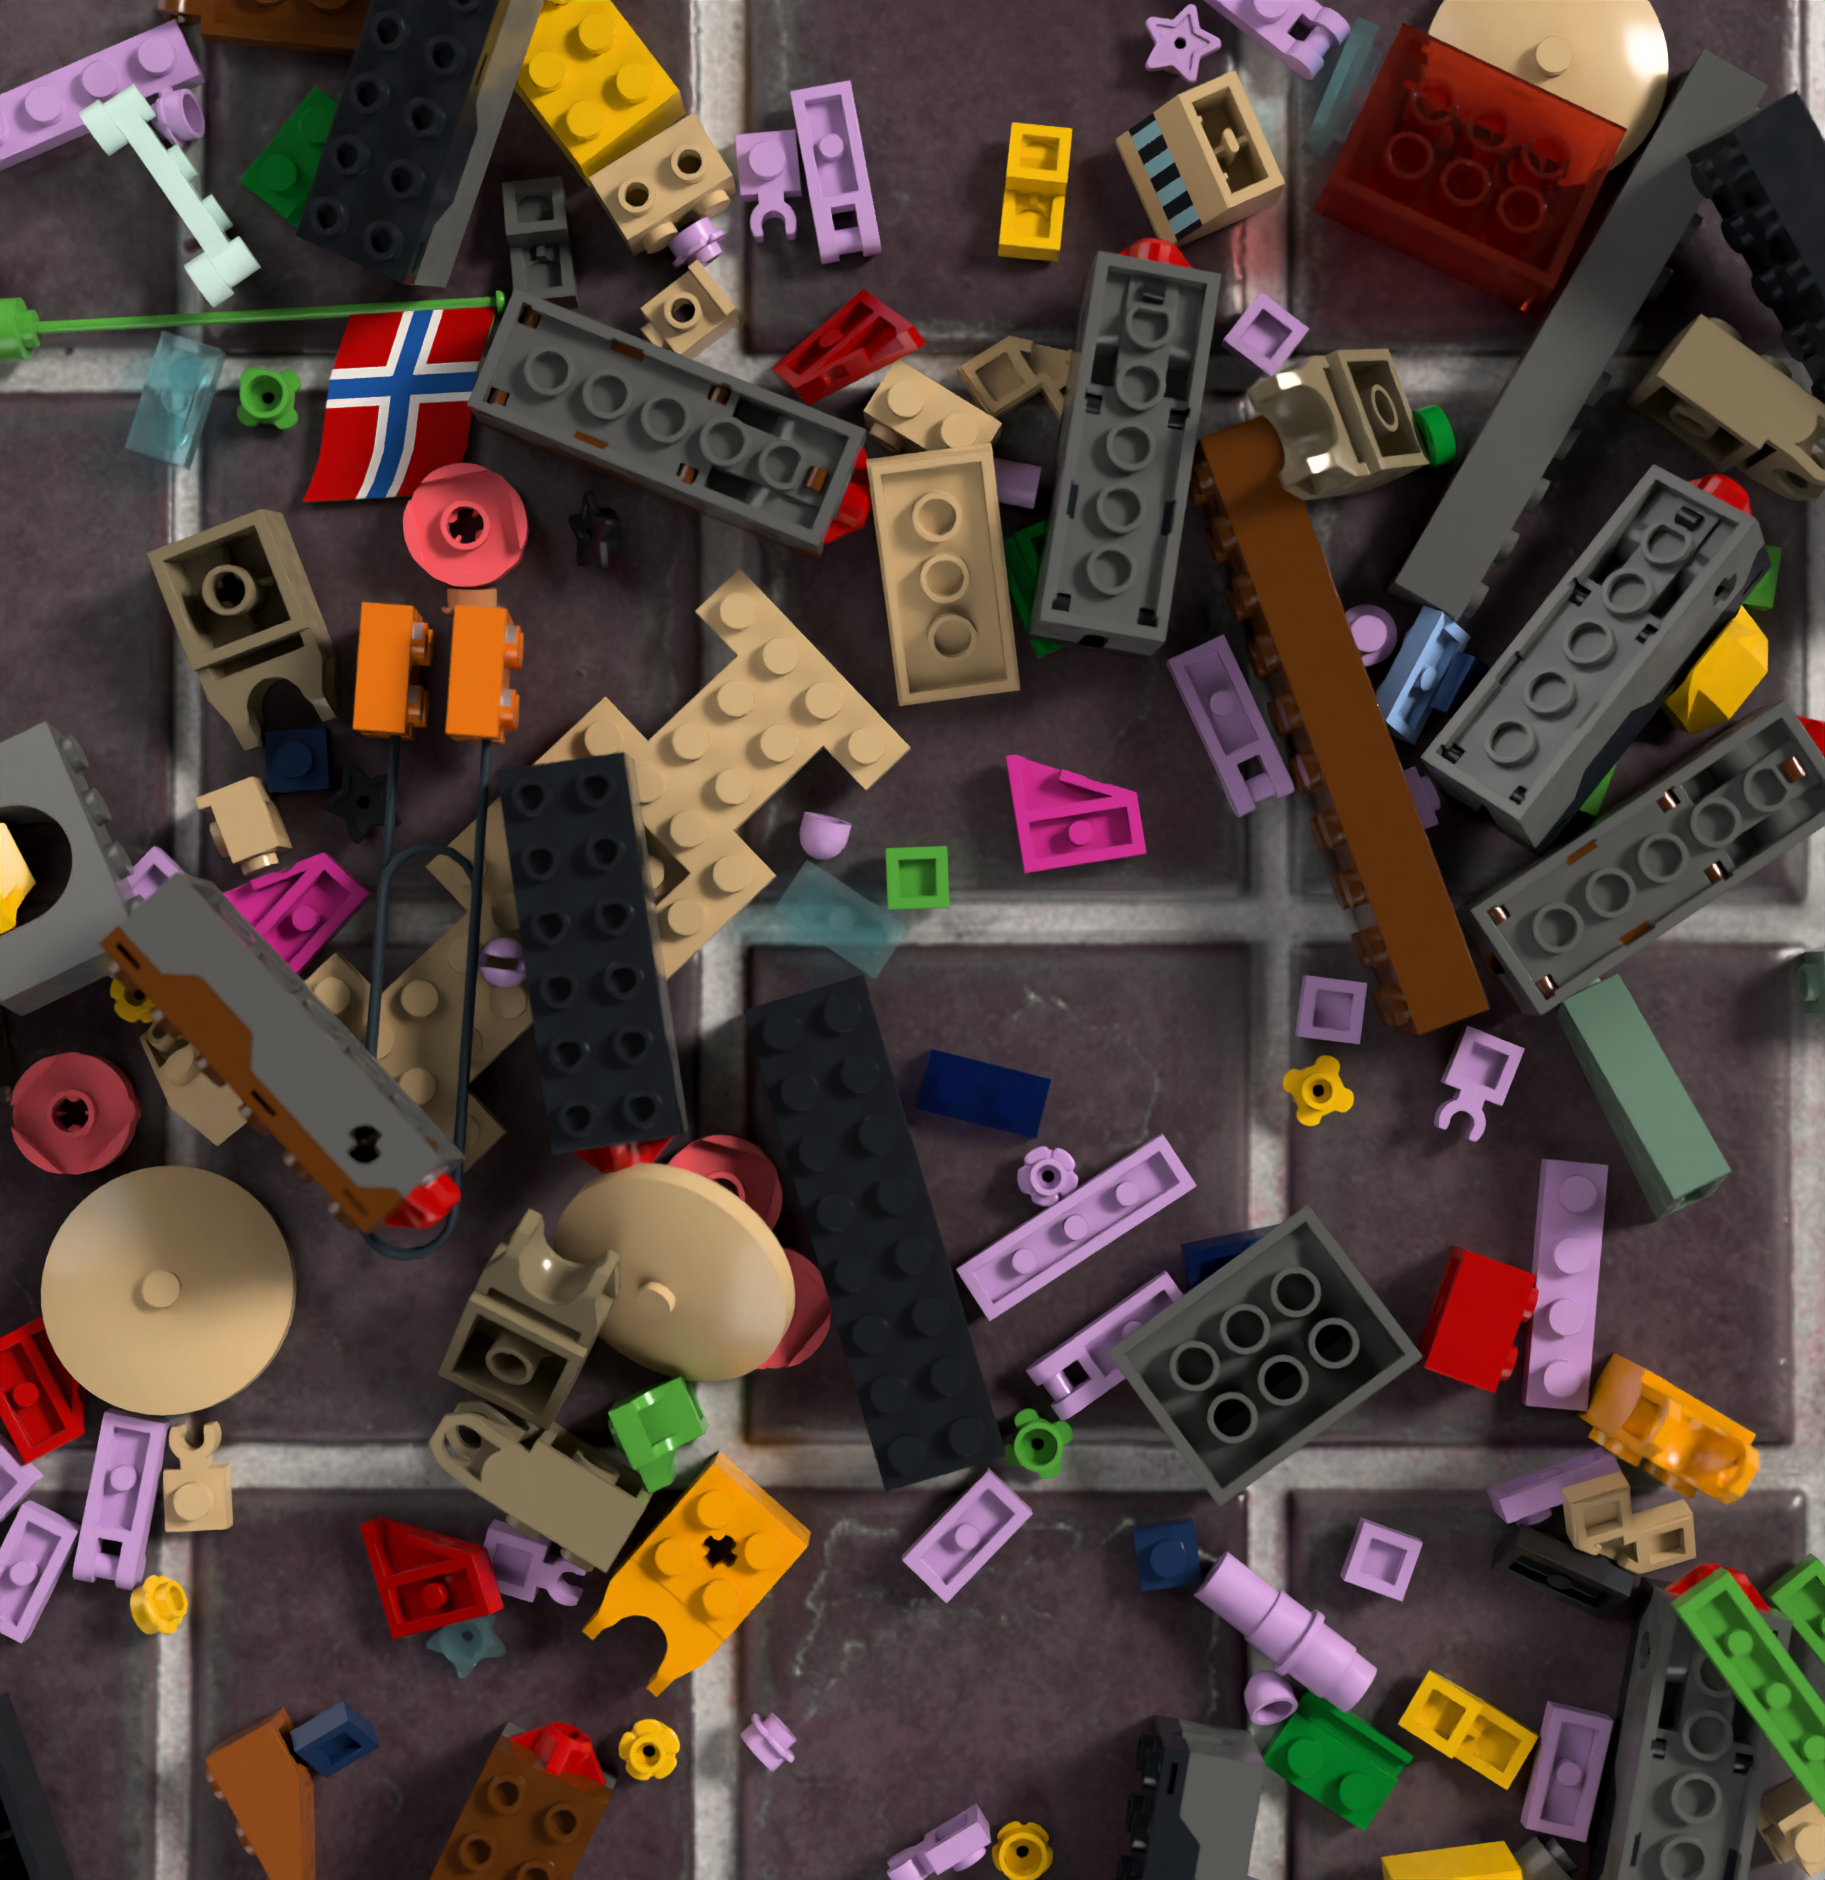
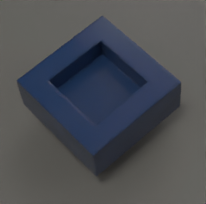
[1429,651,1491,719]
[264,728,334,795]
[1130,1517,1203,1592]
[290,1700,380,1778]

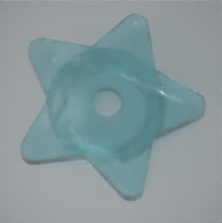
[426,1612,506,1679]

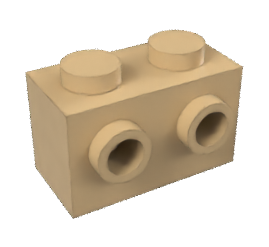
[589,112,737,256]
[863,360,1002,454]

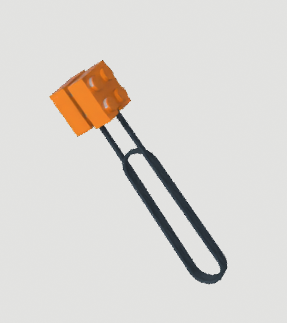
[353,602,524,1261]

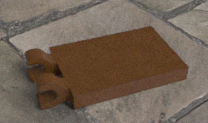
[157,0,372,56]

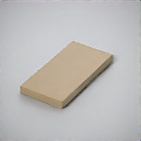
[866,443,1020,706]

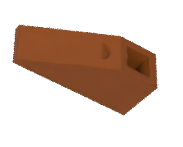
[204,1706,316,1880]

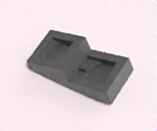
[502,176,579,309]

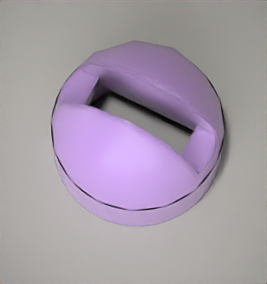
[799,812,852,860]
[478,938,526,988]
[1244,1670,1298,1725]

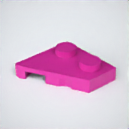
[1005,754,1147,874]
[223,852,373,975]

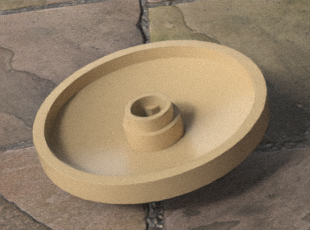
[1420,0,1668,195]
[554,1163,795,1382]
[41,1166,297,1416]

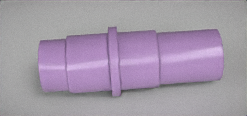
[1194,1551,1377,1713]

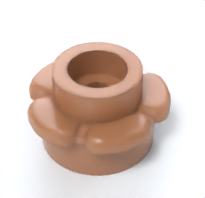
[441,587,503,614]

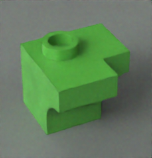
[608,1375,709,1494]

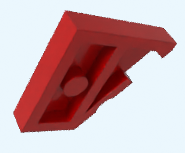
[771,289,926,406]
[0,1316,87,1464]
[359,1516,504,1639]

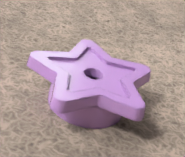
[1145,4,1221,84]

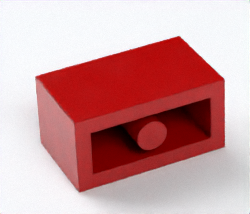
[1417,1245,1539,1393]

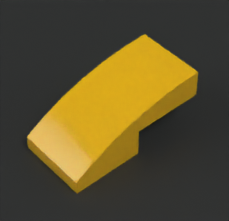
[998,122,1073,262]
[1398,1670,1539,1790]

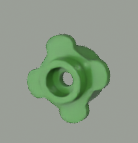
[237,366,301,430]
[1004,1408,1073,1479]

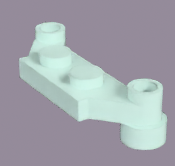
[78,83,261,308]

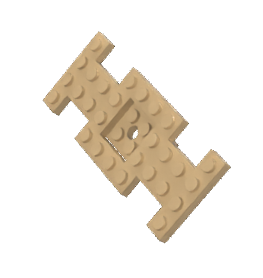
[304,569,911,1174]

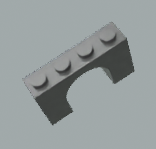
[0,721,145,1016]

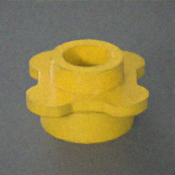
[1282,1055,1354,1126]

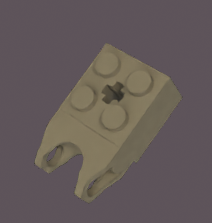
[1625,314,1825,501]
[1247,349,1431,500]
[147,509,344,751]
[438,1208,621,1431]
[428,1400,654,1573]

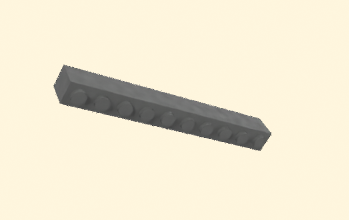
[1384,49,1769,622]

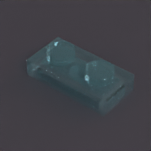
[1301,16,1382,158]
[125,331,227,471]
[773,860,910,980]

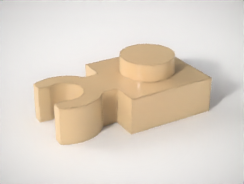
[163,1421,233,1532]

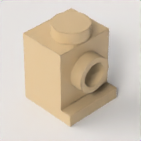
[640,259,740,360]
[195,776,293,877]
[1756,1777,1825,1877]

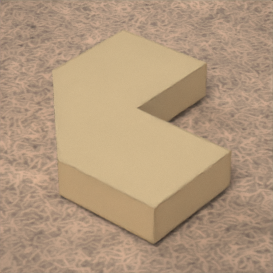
[957,336,1072,421]
[1561,1471,1696,1575]

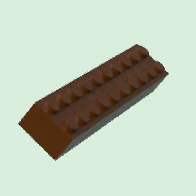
[1188,415,1490,1035]

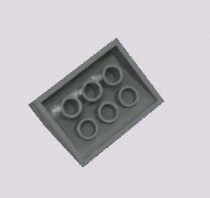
[1107,1204,1423,1507]

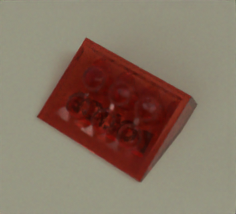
[1313,23,1627,315]

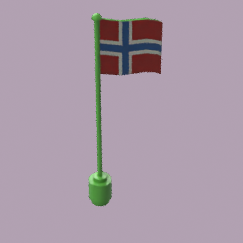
[0,290,509,503]

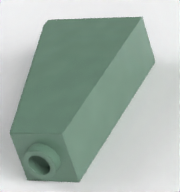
[1556,974,1731,1221]

